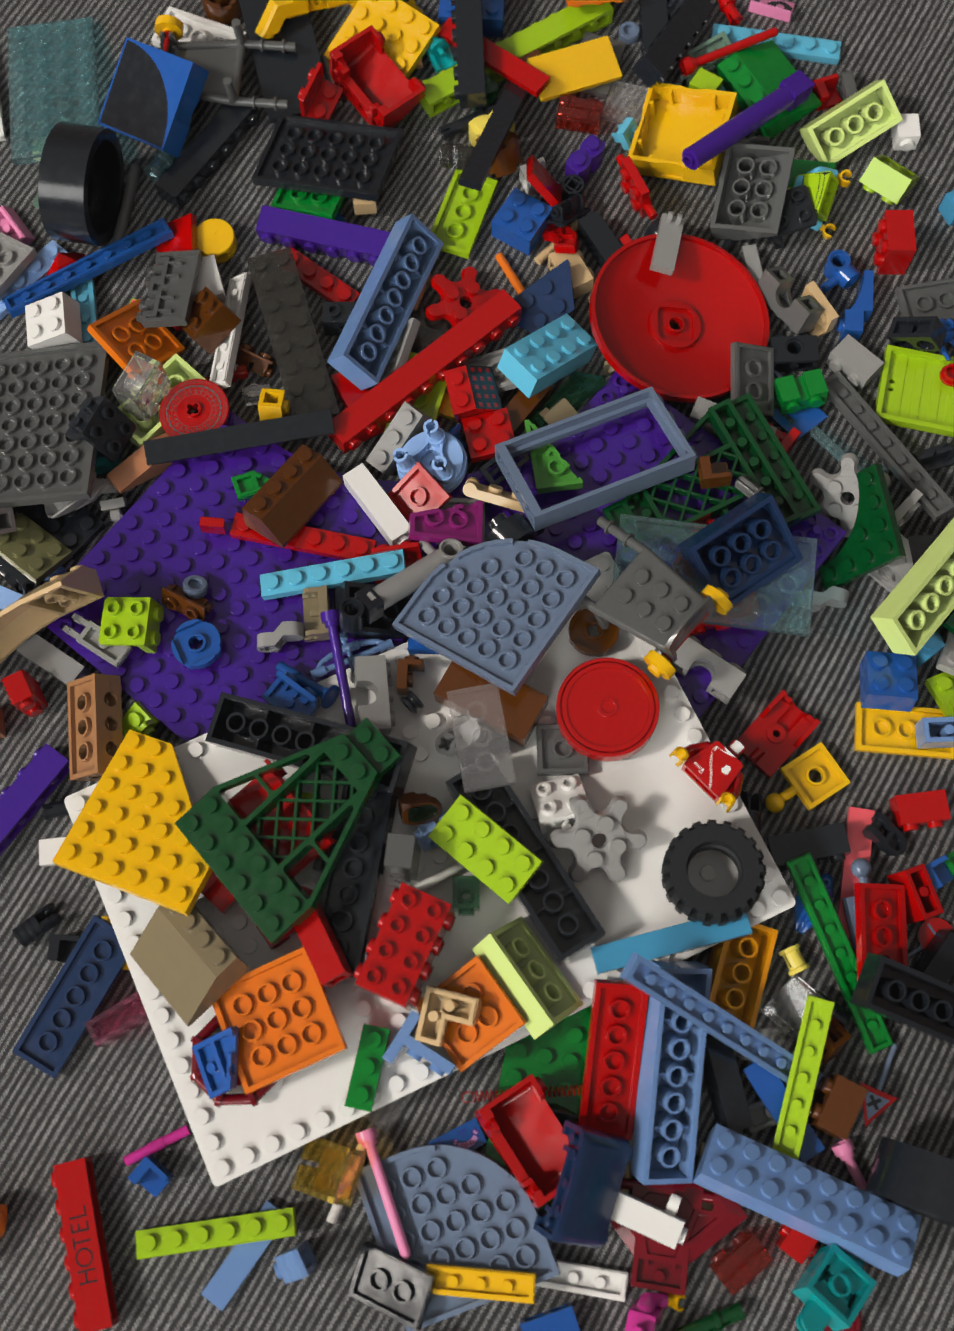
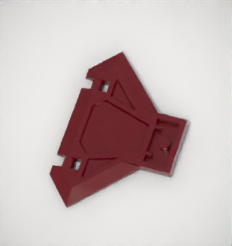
[610,1177,748,1296]

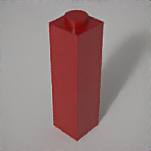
[294,886,353,988]

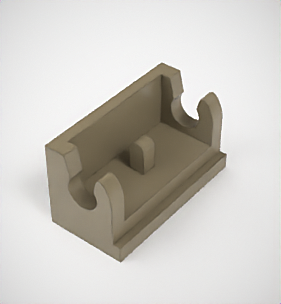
[302,585,331,642]

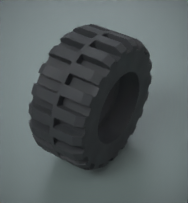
[661,820,766,926]

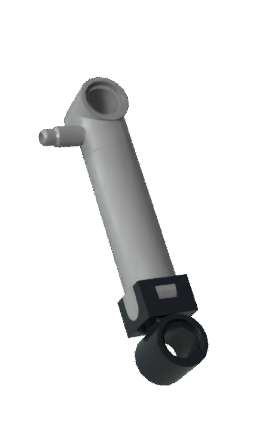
[339,538,463,633]

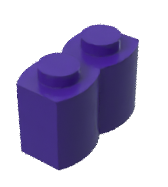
[565,135,605,184]

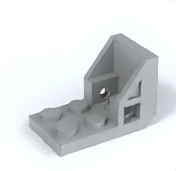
[868,489,923,593]

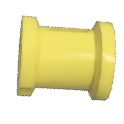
[778,943,810,976]

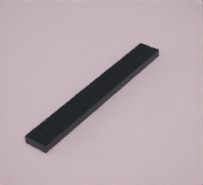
[458,80,528,191]
[143,409,335,466]

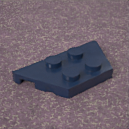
[513,259,576,333]

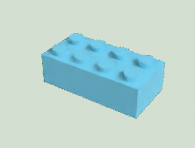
[497,313,598,398]

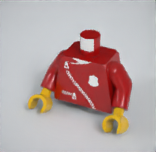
[669,739,745,813]

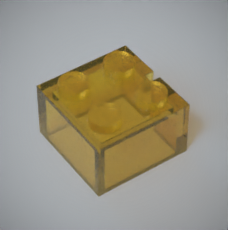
[291,1137,367,1207]

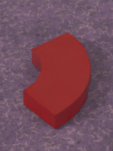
[542,223,579,253]

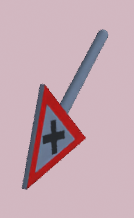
[860,1043,898,1127]

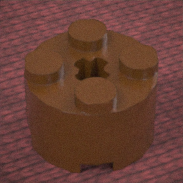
[201,0,243,27]
[476,131,524,178]

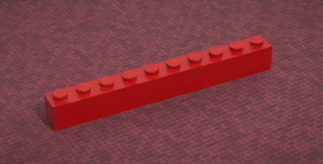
[328,289,522,454]

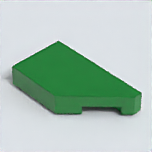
[231,470,269,502]

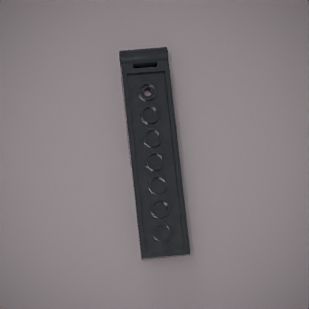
[320,785,398,979]

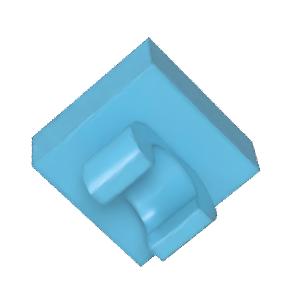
[612,117,638,150]

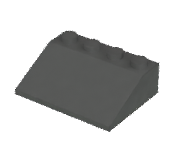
[710,143,795,241]

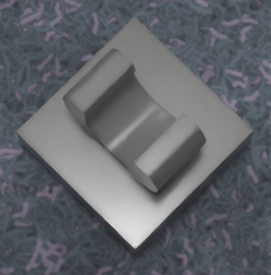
[100,497,129,522]

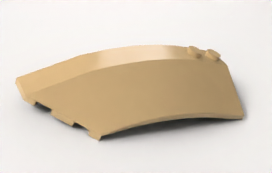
[0,565,104,664]

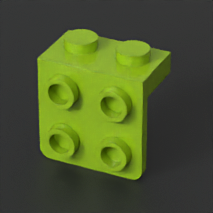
[99,597,164,653]

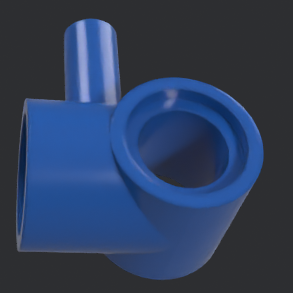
[820,250,861,293]

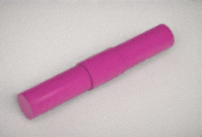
[123,1124,191,1166]

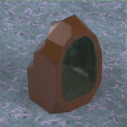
[398,791,442,826]

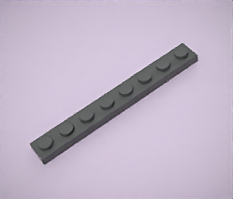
[824,371,954,522]

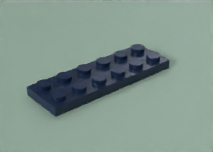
[12,915,127,1079]

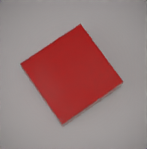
[199,516,227,535]

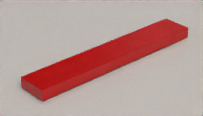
[437,17,551,97]

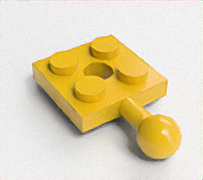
[765,742,851,813]

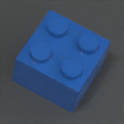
[491,188,552,256]
[859,651,918,712]

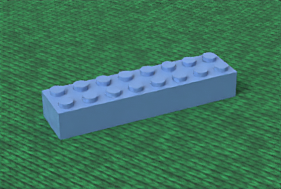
[327,213,444,391]
[630,960,712,1185]
[692,1124,922,1277]

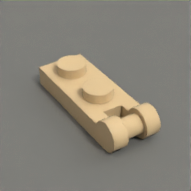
[463,477,524,513]

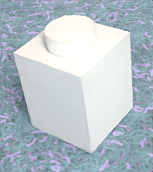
[891,114,921,151]

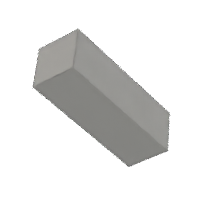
[740,244,763,284]

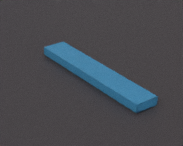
[590,914,753,975]

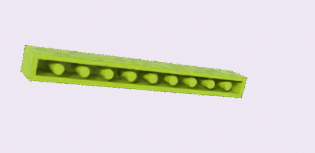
[419,2,614,118]

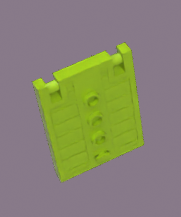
[874,344,954,437]

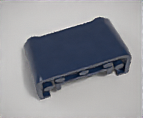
[533,1119,632,1249]

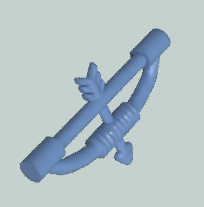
[310,637,394,680]

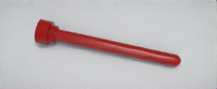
[679,27,779,77]

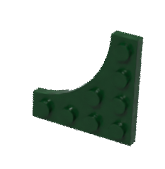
[819,463,906,591]

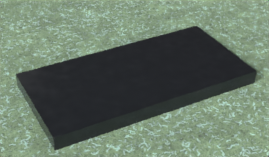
[239,0,325,124]

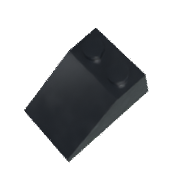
[334,581,414,639]

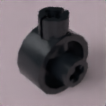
[485,513,545,542]

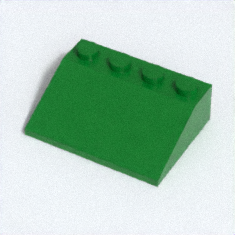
[717,40,822,139]

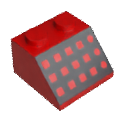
[443,365,503,423]

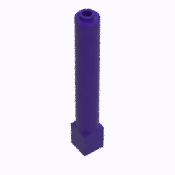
[682,69,815,170]

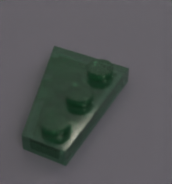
[531,371,607,427]

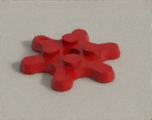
[425,266,500,327]

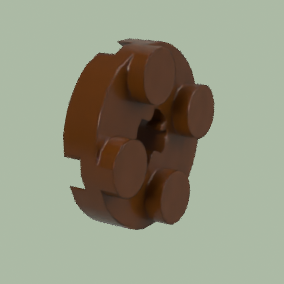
[568,608,619,657]

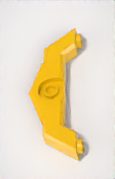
[255,0,359,39]

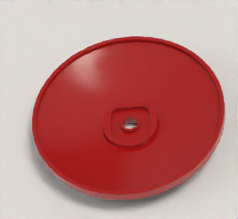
[589,234,770,403]

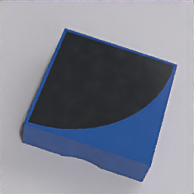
[97,37,209,158]

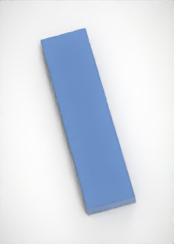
[201,1200,280,1311]

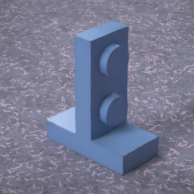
[382,1010,456,1077]

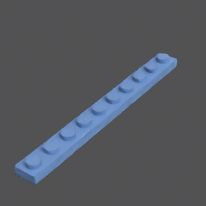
[620,952,823,1090]

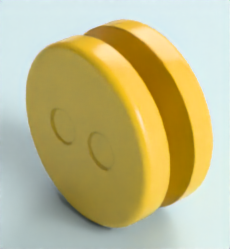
[196,218,237,264]

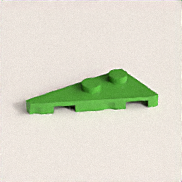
[525,420,583,494]

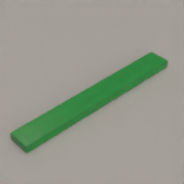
[785,851,894,1055]

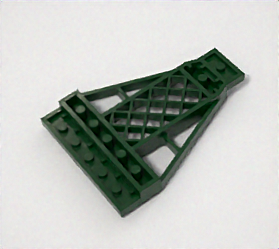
[602,393,821,552]
[175,717,403,944]

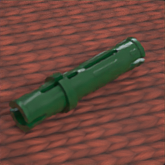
[673,1301,746,1331]

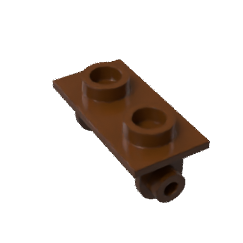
[235,342,280,378]
[162,584,213,622]

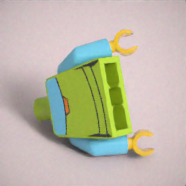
[787,166,852,240]

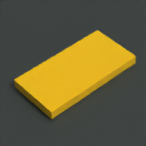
[527,35,622,103]
[854,702,954,760]

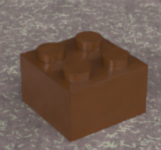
[181,287,241,355]
[808,1074,868,1140]

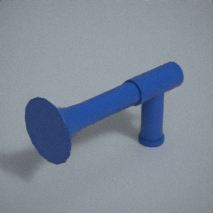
[276,661,339,709]

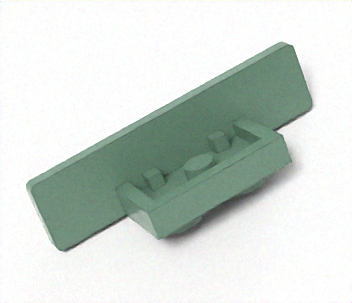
[679,31,756,87]

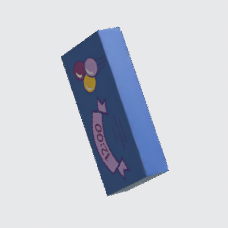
[428,1118,487,1150]

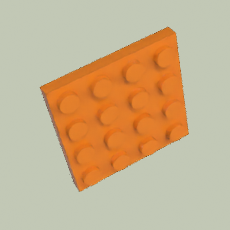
[213,947,348,1094]

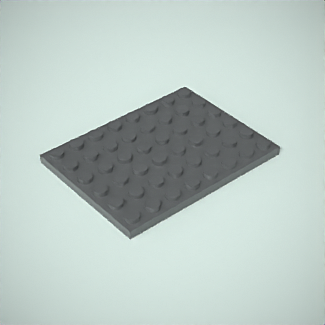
[0,341,110,508]

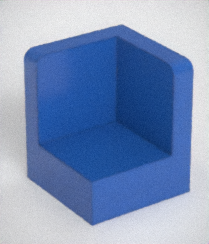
[925,854,953,890]
[128,1155,174,1197]

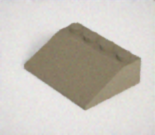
[130,905,250,1027]

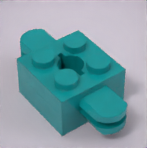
[791,1243,877,1331]

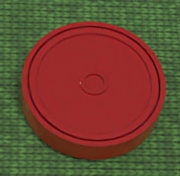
[556,658,660,762]

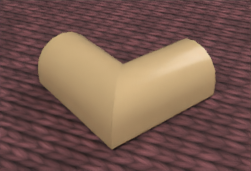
[415,985,482,1047]

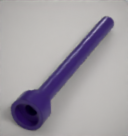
[320,609,356,727]

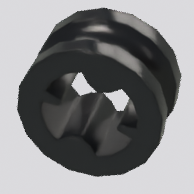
[400,690,425,715]

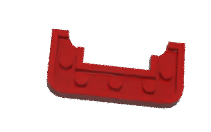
[330,25,426,128]
[474,1074,569,1208]

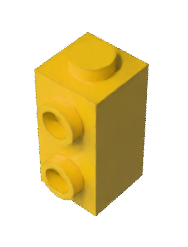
[258,388,290,421]

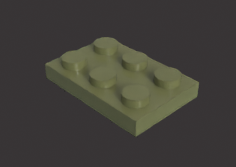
[0,512,73,584]

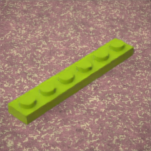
[772,995,835,1161]
[135,1207,298,1260]

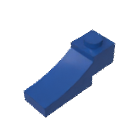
[836,270,874,341]

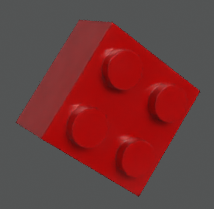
[872,210,917,275]

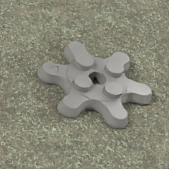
[810,453,890,538]
[549,795,647,882]

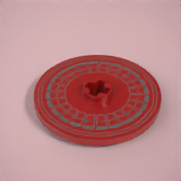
[159,379,230,437]

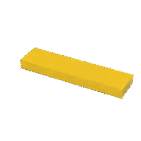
[426,1263,537,1304]

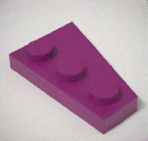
[408,500,483,546]

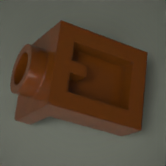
[396,656,425,695]

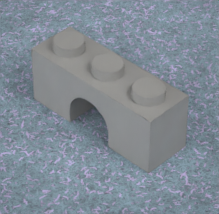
[366,402,431,476]
[671,635,747,705]
[354,655,395,735]

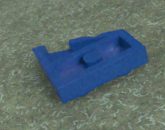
[192,1026,239,1099]

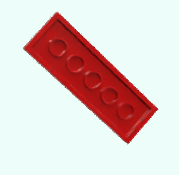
[578,979,649,1140]

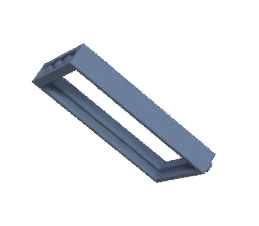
[494,386,697,531]

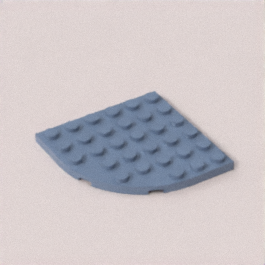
[392,538,601,696]
[352,1144,561,1331]

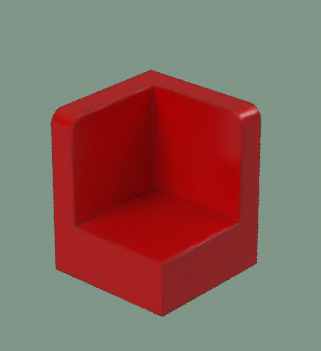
[812,73,842,112]

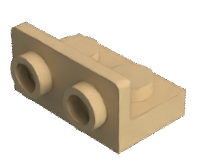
[801,281,839,338]

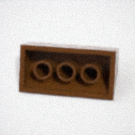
[242,444,343,548]

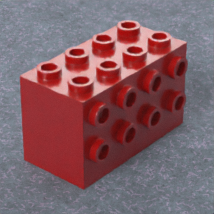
[354,882,456,1011]

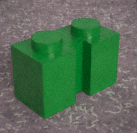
[774,368,829,414]

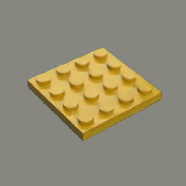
[323,0,441,79]

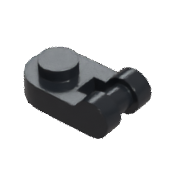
[862,812,907,856]

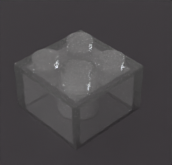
[112,351,171,422]

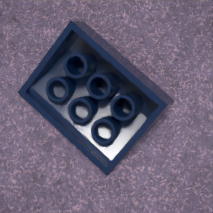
[678,492,803,605]

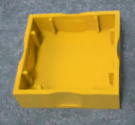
[628,82,738,186]

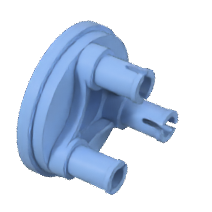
[393,419,468,493]

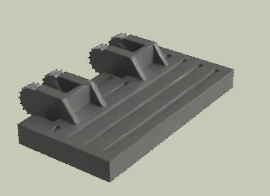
[136,250,203,328]

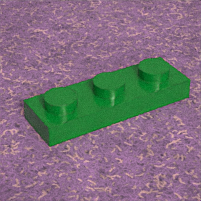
[345,1024,391,1112]

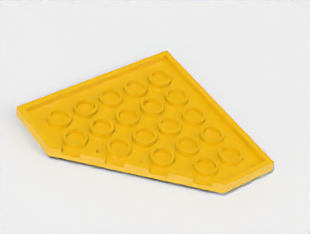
[52,729,213,917]

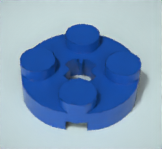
[171,619,222,670]

